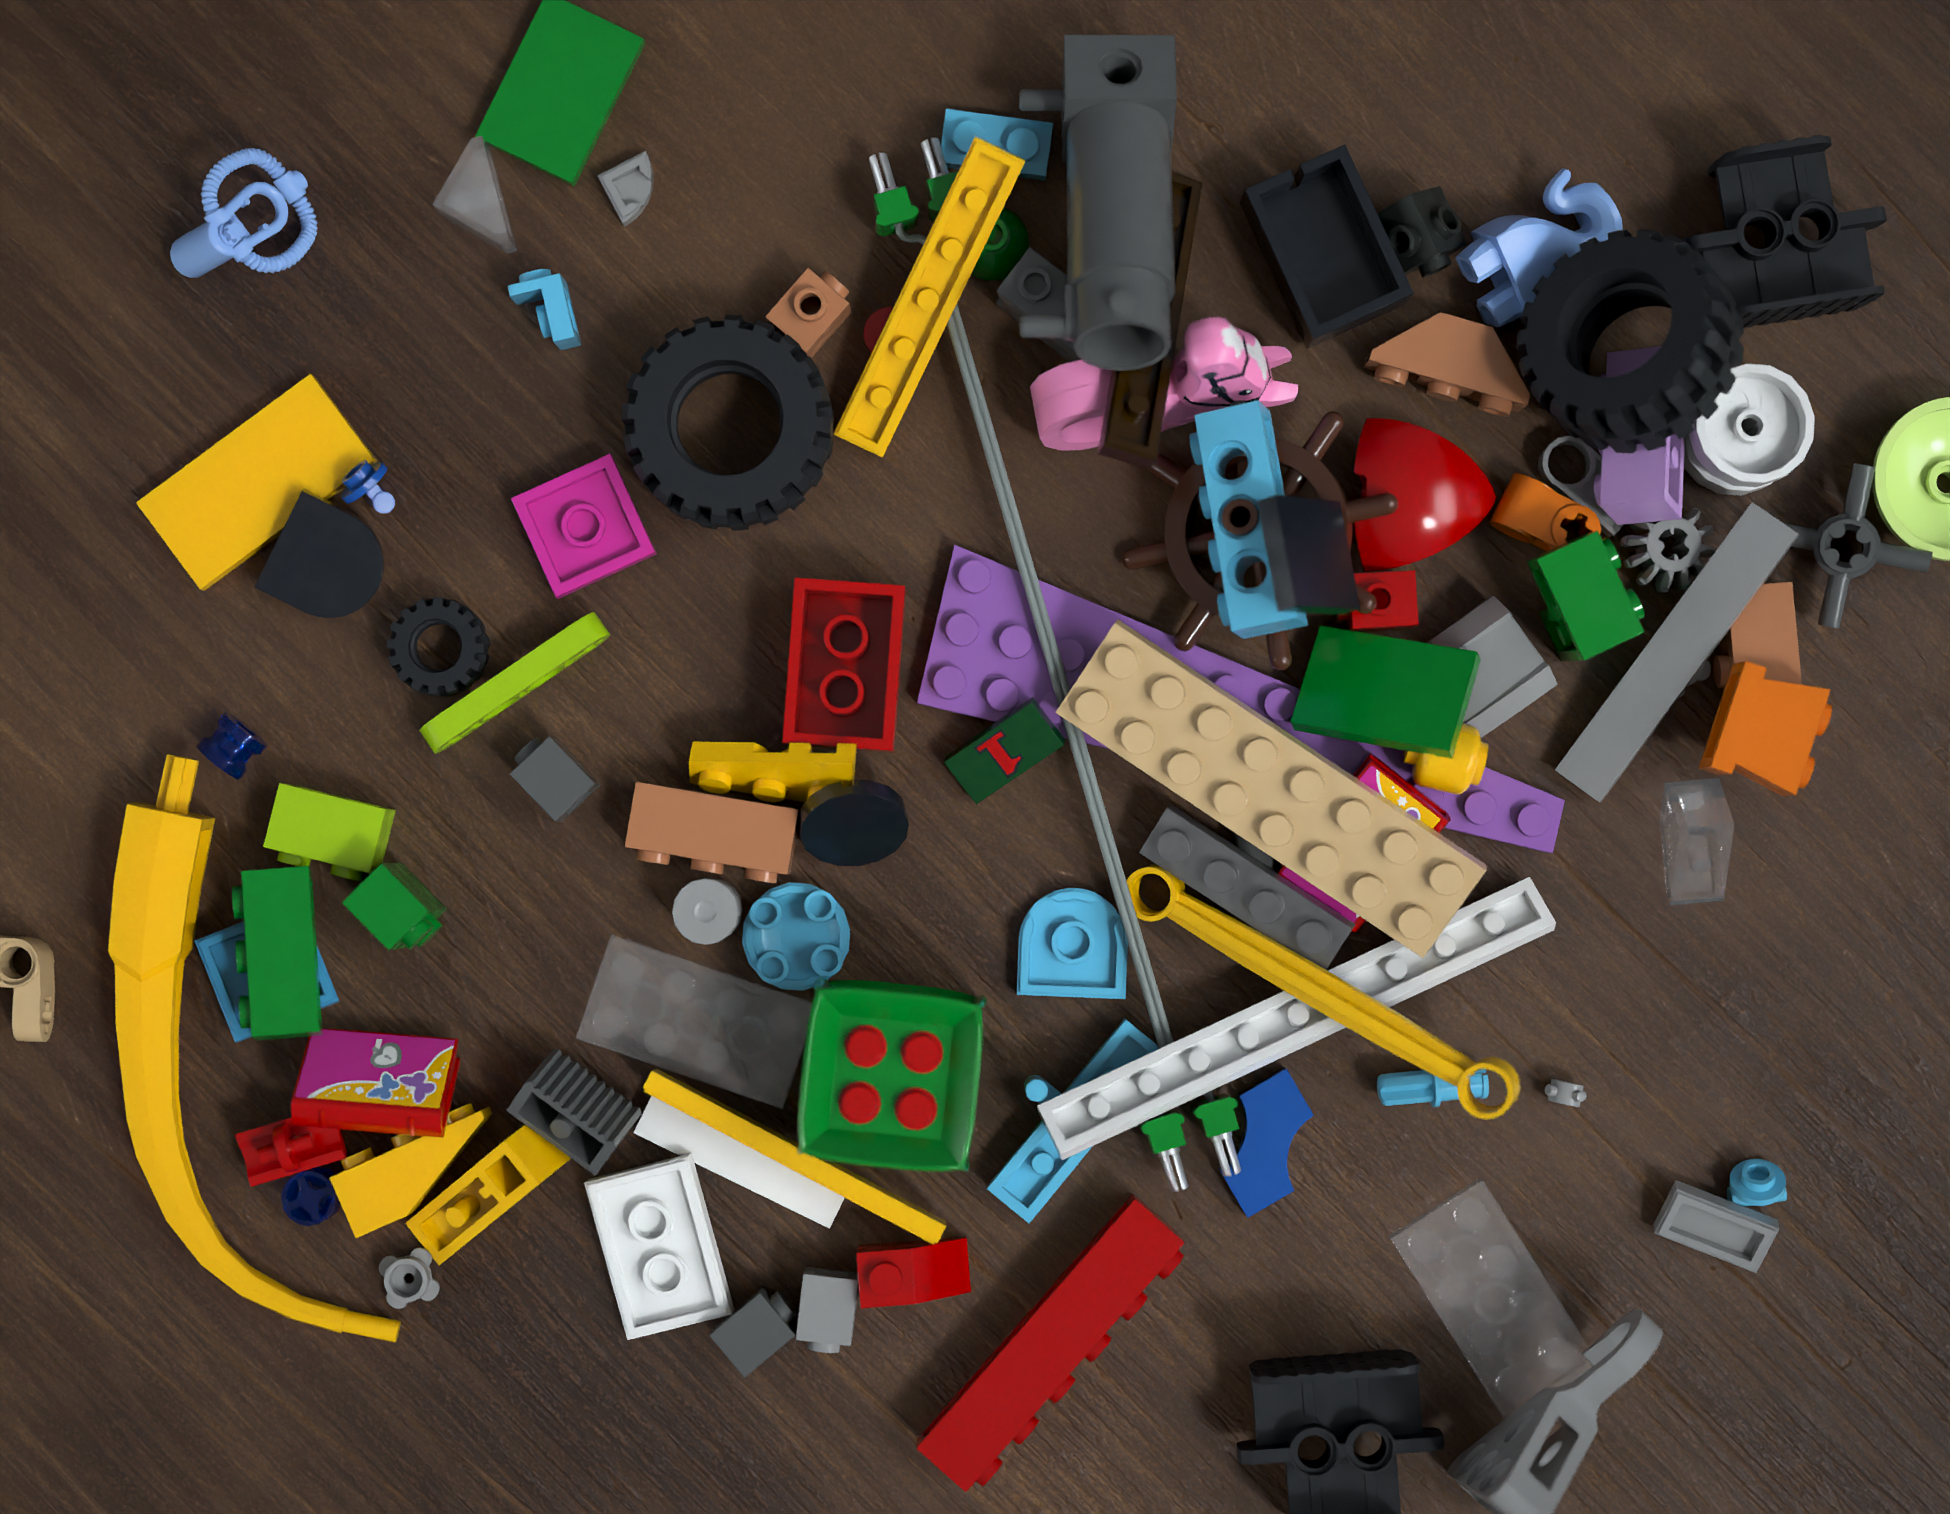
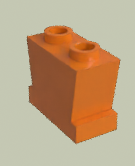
[1699,661,1832,796]

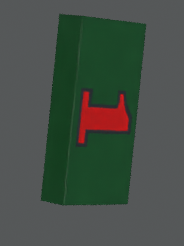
[944,697,1065,804]

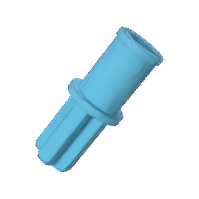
[1377,1069,1489,1107]

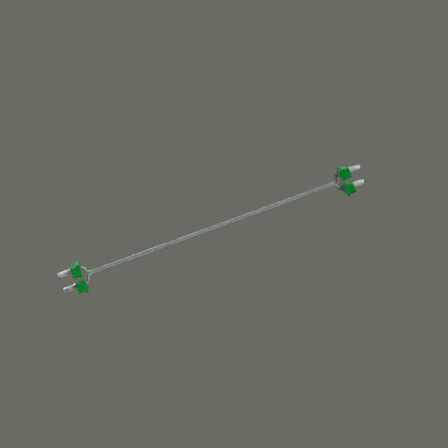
[869,138,1241,1192]

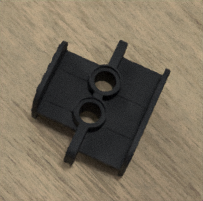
[1683,135,1887,328]
[1236,1349,1444,1514]

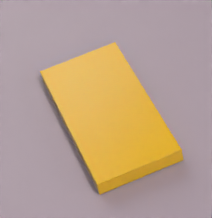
[136,374,378,591]

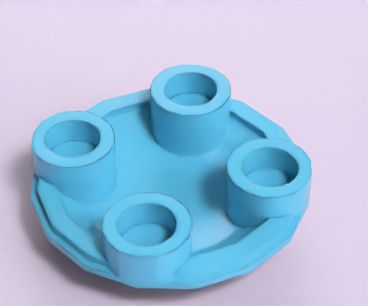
[742,883,850,991]

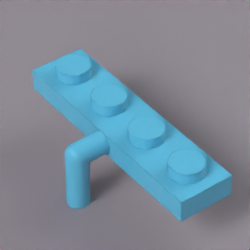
[986,1018,1159,1223]

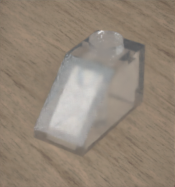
[1660,778,1734,906]

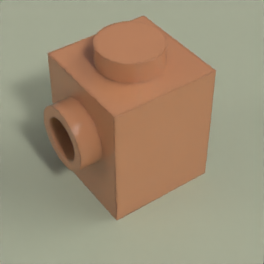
[765,268,852,358]

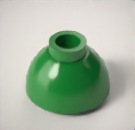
[971,207,1029,281]

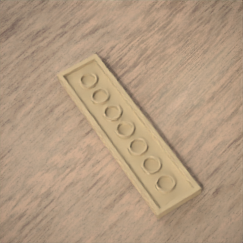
[1055,619,1487,958]

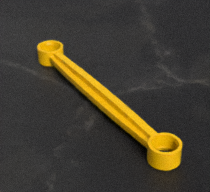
[1126,863,1520,1119]

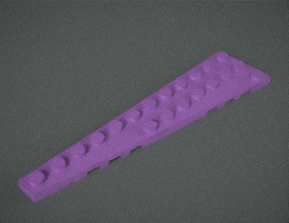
[917,545,1565,853]

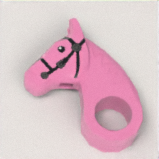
[1030,317,1298,451]

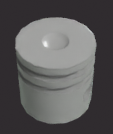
[672,877,743,945]

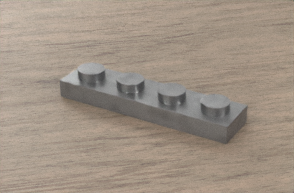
[1139,804,1356,969]

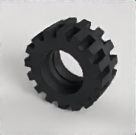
[387,597,490,696]

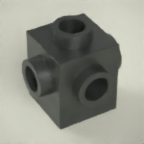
[1377,186,1467,278]

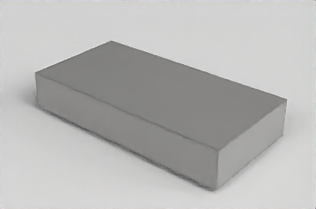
[1653,1180,1780,1273]

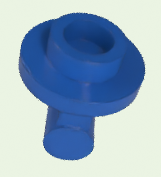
[341,460,395,514]

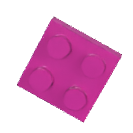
[511,454,657,599]

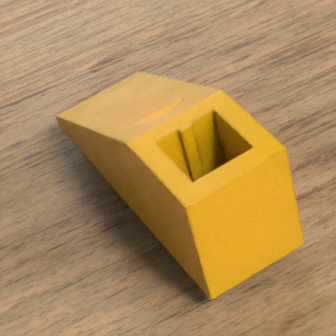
[330,1103,492,1238]

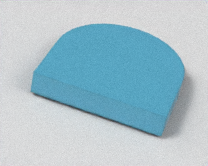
[1016,888,1128,999]

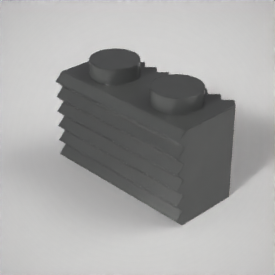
[506,1049,642,1176]

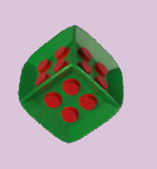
[796,978,987,1171]

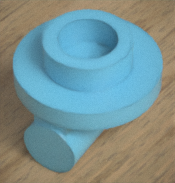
[1727,1159,1787,1207]

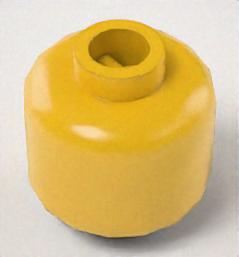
[1403,723,1488,795]

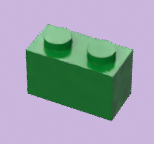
[342,863,447,950]

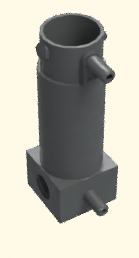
[1019,35,1177,371]

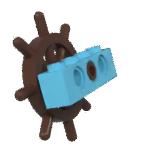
[1122,400,1398,670]

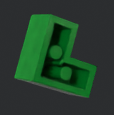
[1526,531,1644,661]

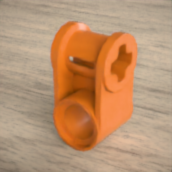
[1489,473,1601,552]

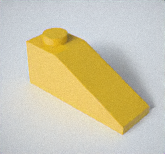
[405,1125,571,1265]

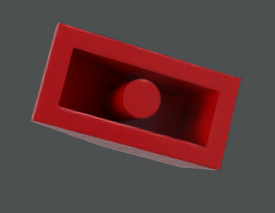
[856,1236,971,1309]

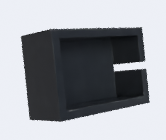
[1240,144,1414,349]

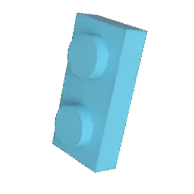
[941,109,1053,181]

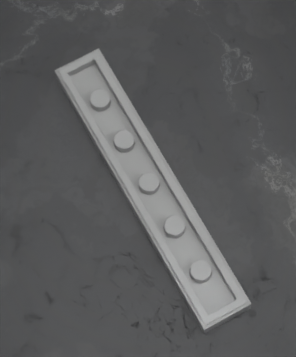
[1555,502,1799,802]

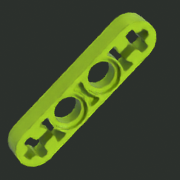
[419,612,610,754]

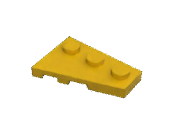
[689,741,857,802]

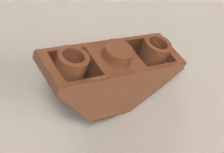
[1363,312,1530,417]

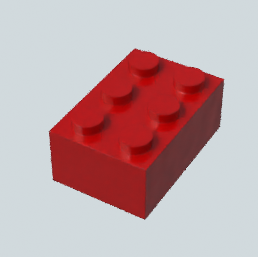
[782,578,906,753]

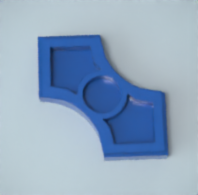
[1219,1067,1314,1218]

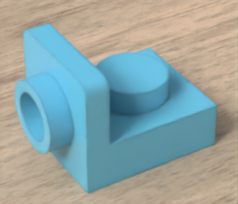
[507,269,581,350]

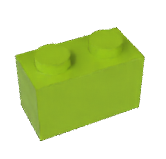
[263,783,396,881]

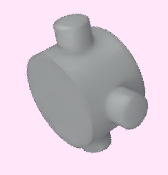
[1545,1079,1586,1107]

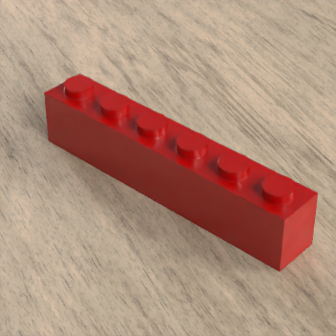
[916,1193,1185,1492]

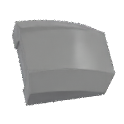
[1426,596,1558,738]

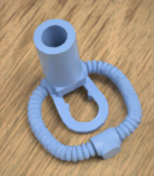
[170,148,318,278]

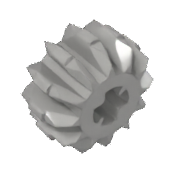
[1621,508,1716,593]

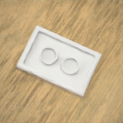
[584,1153,735,1340]

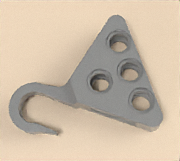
[1447,1309,1663,1514]

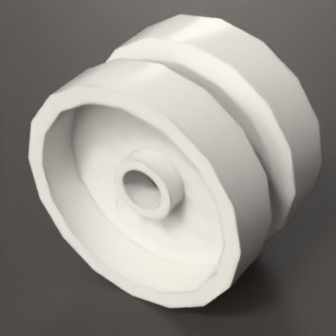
[1684,364,1815,496]

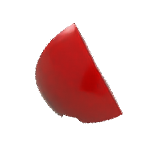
[1354,418,1497,572]

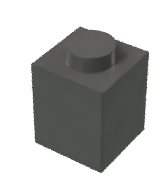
[510,736,601,822]
[709,1286,798,1378]

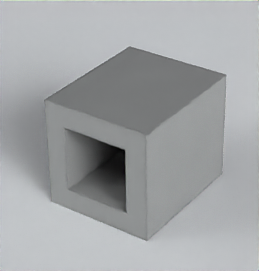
[796,1267,859,1353]

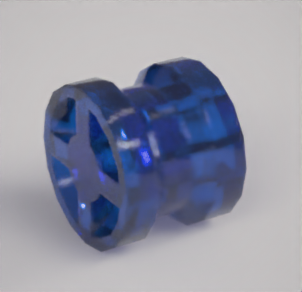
[196,712,267,780]
[281,1167,341,1226]

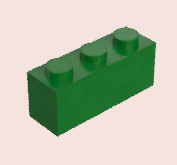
[232,866,323,1041]

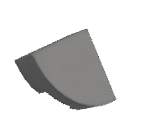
[598,151,653,227]

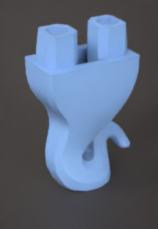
[1455,168,1623,327]

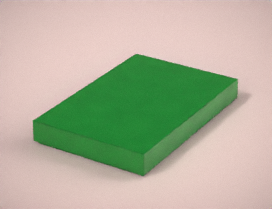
[475,0,646,187]
[1290,626,1481,759]

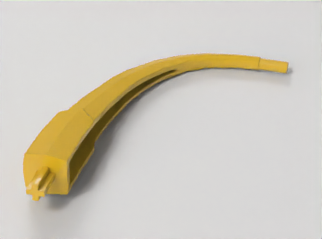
[108,754,401,1343]

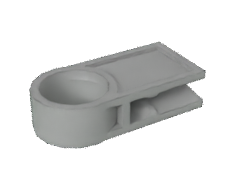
[1537,436,1623,538]

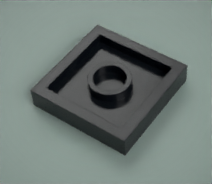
[1257,495,1360,615]

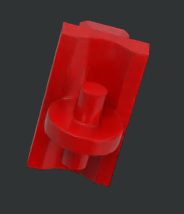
[235,1117,348,1187]

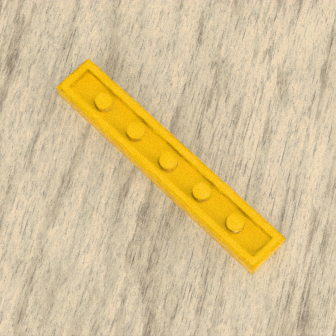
[834,135,1025,458]
[643,1068,946,1244]

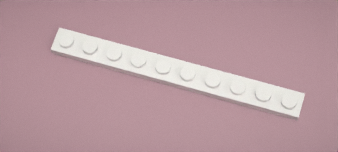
[1037,877,1556,1160]

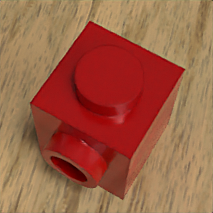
[1336,570,1419,632]

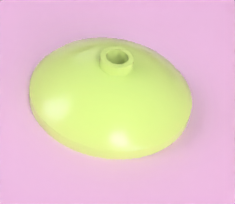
[1872,397,1950,561]

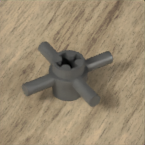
[1784,463,1932,629]

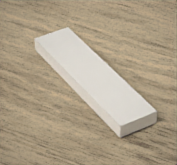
[634,1096,845,1229]

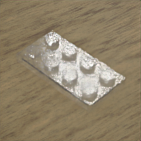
[576,934,813,1109]
[1388,1178,1594,1419]

